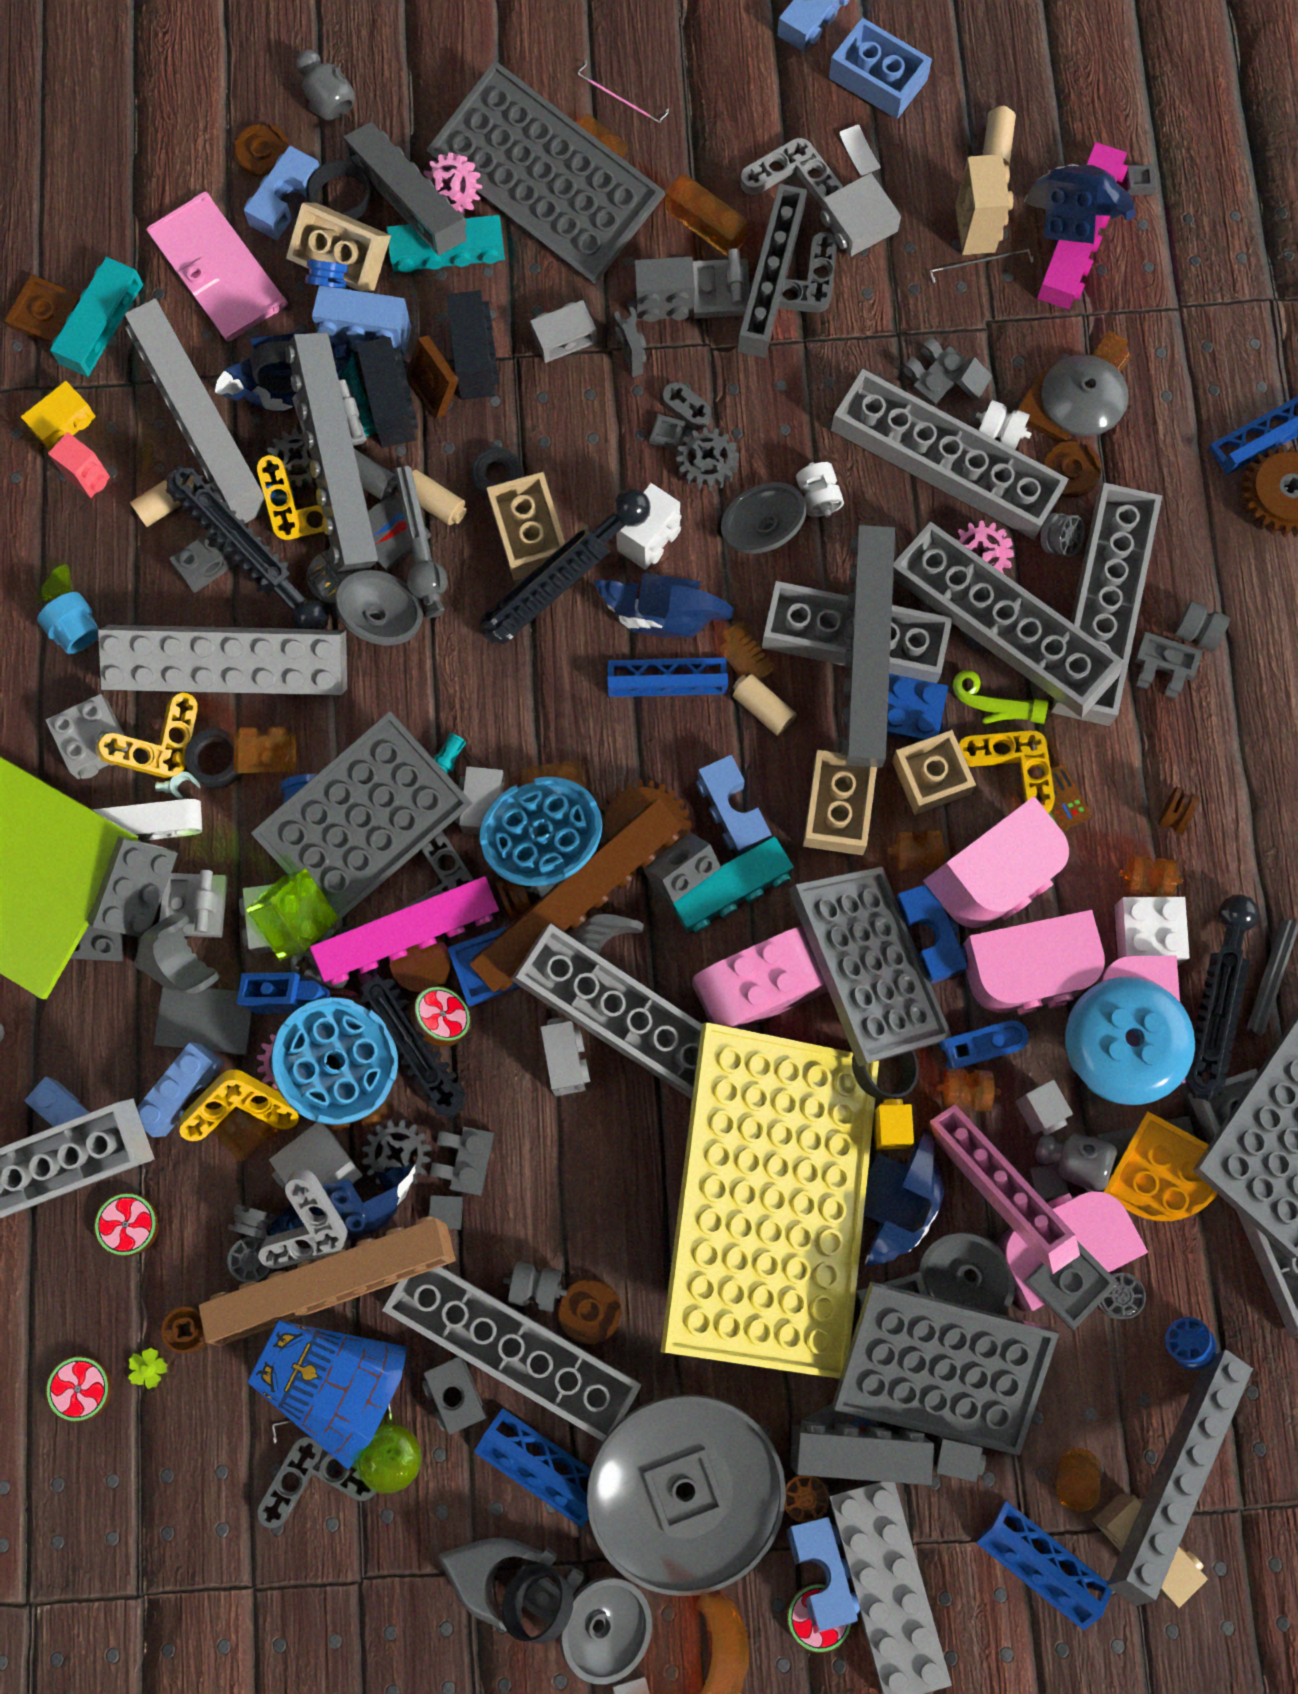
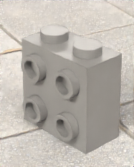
[820,173,901,257]
[46,694,129,779]
[541,1018,590,1097]
[269,1122,362,1201]

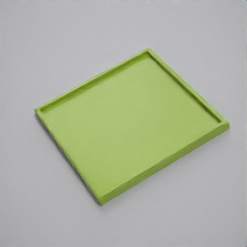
[0,756,138,999]

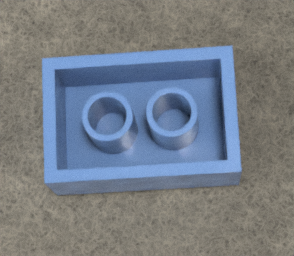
[829,17,932,119]
[312,285,412,357]

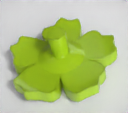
[128,1347,168,1389]

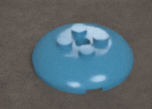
[480,777,602,886]
[1065,977,1195,1105]
[271,998,398,1125]

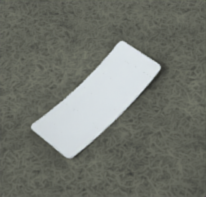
[840,125,881,176]

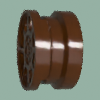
[1158,786,1200,835]
[494,879,531,922]
[161,1307,207,1353]
[784,1474,829,1523]

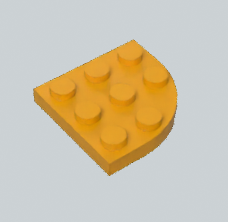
[1103,1111,1218,1221]

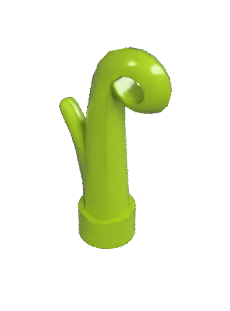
[953,670,1048,724]

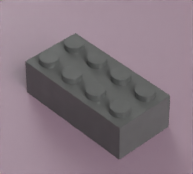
[789,1420,934,1485]

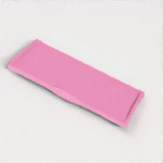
[146,192,288,342]

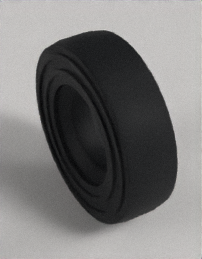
[470,447,523,499]

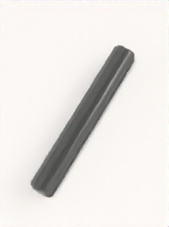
[1246,919,1298,1036]

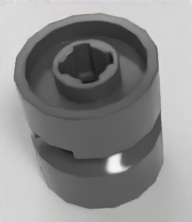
[1174,600,1230,652]

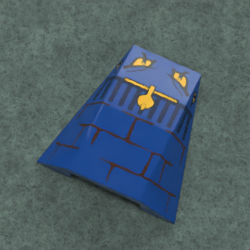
[247,1320,407,1470]

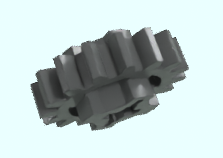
[676,427,739,491]
[267,428,316,492]
[362,1120,432,1186]

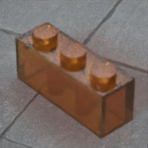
[665,173,749,257]

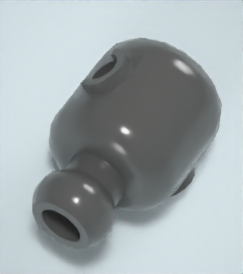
[295,49,356,121]
[1035,1132,1117,1191]

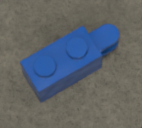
[237,972,330,1014]

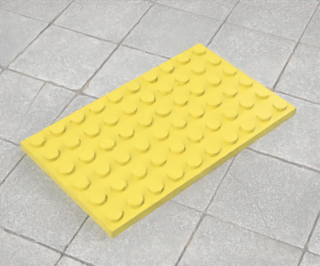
[660,1022,879,1379]

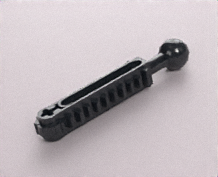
[166,466,329,629]
[480,489,651,644]
[1185,894,1259,1102]
[331,926,468,1118]

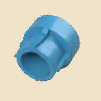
[37,592,99,655]

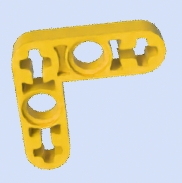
[257,455,324,540]
[95,693,198,778]
[959,730,1055,813]
[179,1070,299,1141]

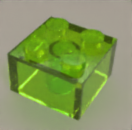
[246,868,339,960]

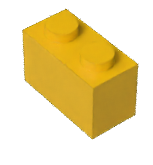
[21,381,96,451]
[873,1099,914,1150]

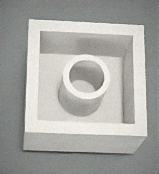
[616,483,681,570]
[1114,897,1190,965]

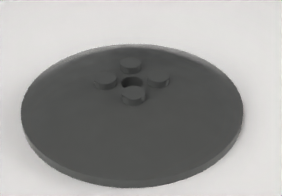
[587,1394,786,1596]

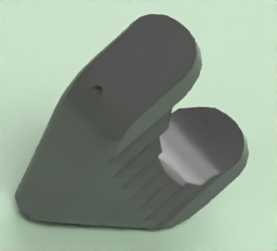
[134,913,219,994]
[564,914,644,955]
[438,1536,543,1631]

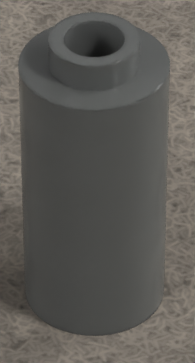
[354,449,398,501]

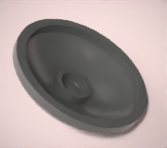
[1041,354,1129,436]
[721,482,807,554]
[335,570,423,646]
[919,1232,1016,1315]
[559,1577,652,1684]

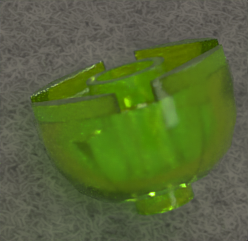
[356,1425,422,1494]

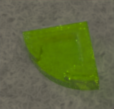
[41,564,73,601]

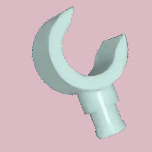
[155,772,200,800]

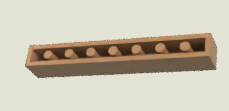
[199,1216,456,1347]

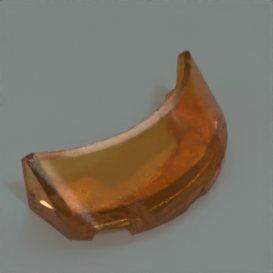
[696,1592,749,1694]

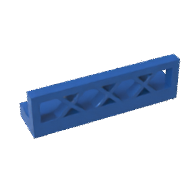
[1208,396,1298,476]
[607,658,728,697]
[474,1408,591,1528]
[976,1501,1113,1631]

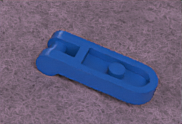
[939,1020,1029,1072]

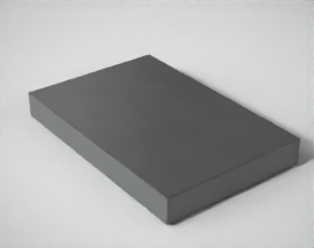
[153,987,254,1056]

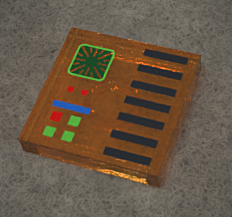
[1009,764,1093,832]

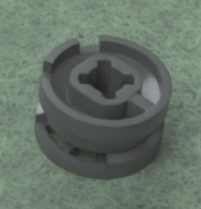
[1041,513,1085,557]
[227,1204,278,1240]
[227,1237,275,1283]
[1098,1273,1146,1319]

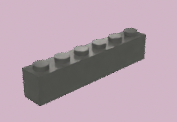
[343,122,467,256]
[738,183,807,358]

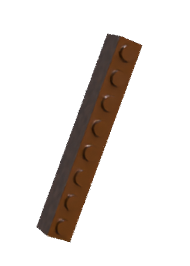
[468,799,683,993]

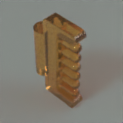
[1092,331,1131,372]
[719,621,775,680]

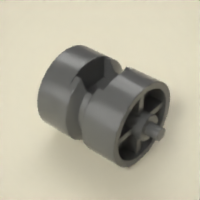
[503,1261,567,1312]

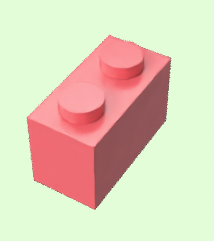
[48,432,110,498]

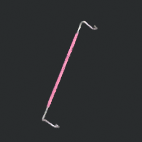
[578,60,669,123]

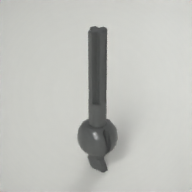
[394,466,448,619]

